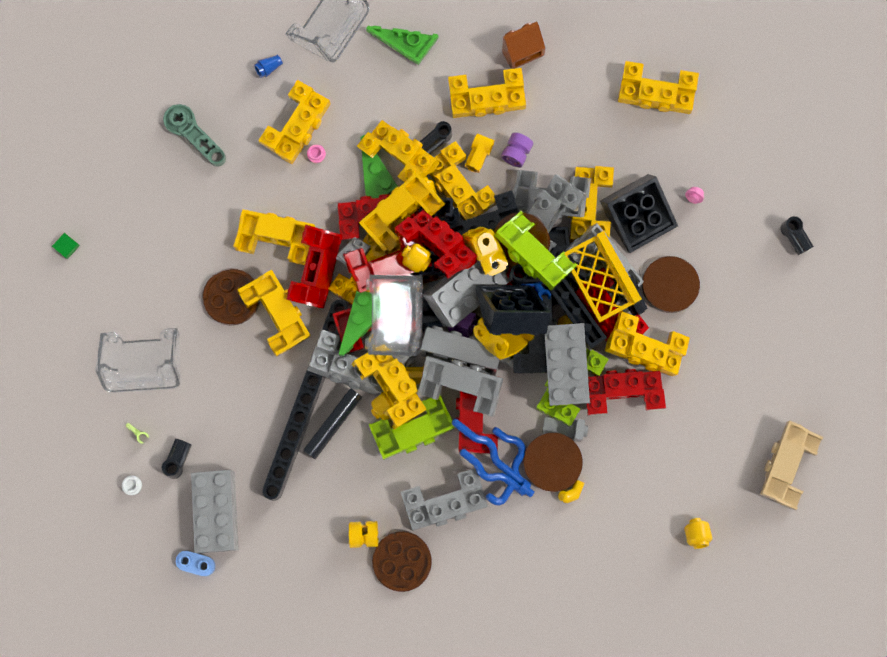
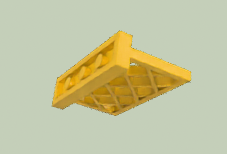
[564,231,642,323]

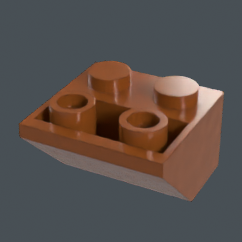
[502,21,545,69]

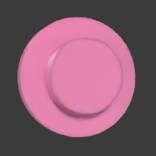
[307,145,326,163]
[685,187,704,204]

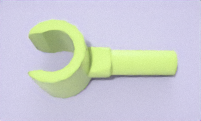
[126,423,149,444]

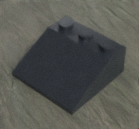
[600,174,678,253]
[476,285,551,335]

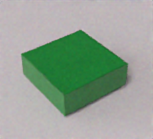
[52,232,80,259]

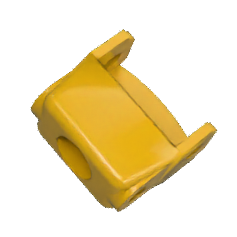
[462,227,508,276]
[473,317,535,360]

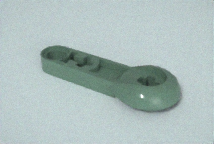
[163,104,226,167]

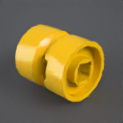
[349,521,379,548]

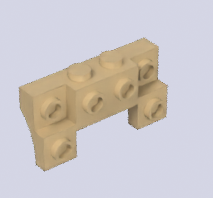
[760,420,823,510]

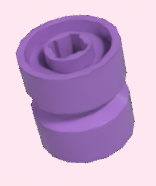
[501,132,534,168]

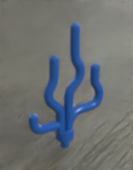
[452,419,535,506]

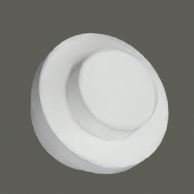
[122,476,142,495]

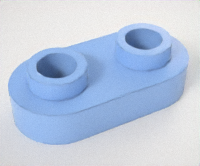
[176,551,216,576]

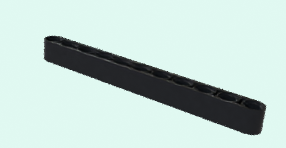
[262,300,349,501]

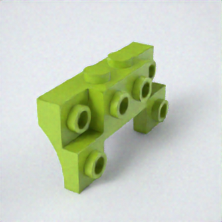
[495,211,577,290]
[536,348,609,426]
[368,395,455,460]

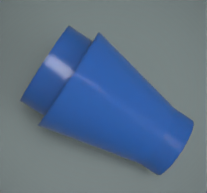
[254,55,283,78]

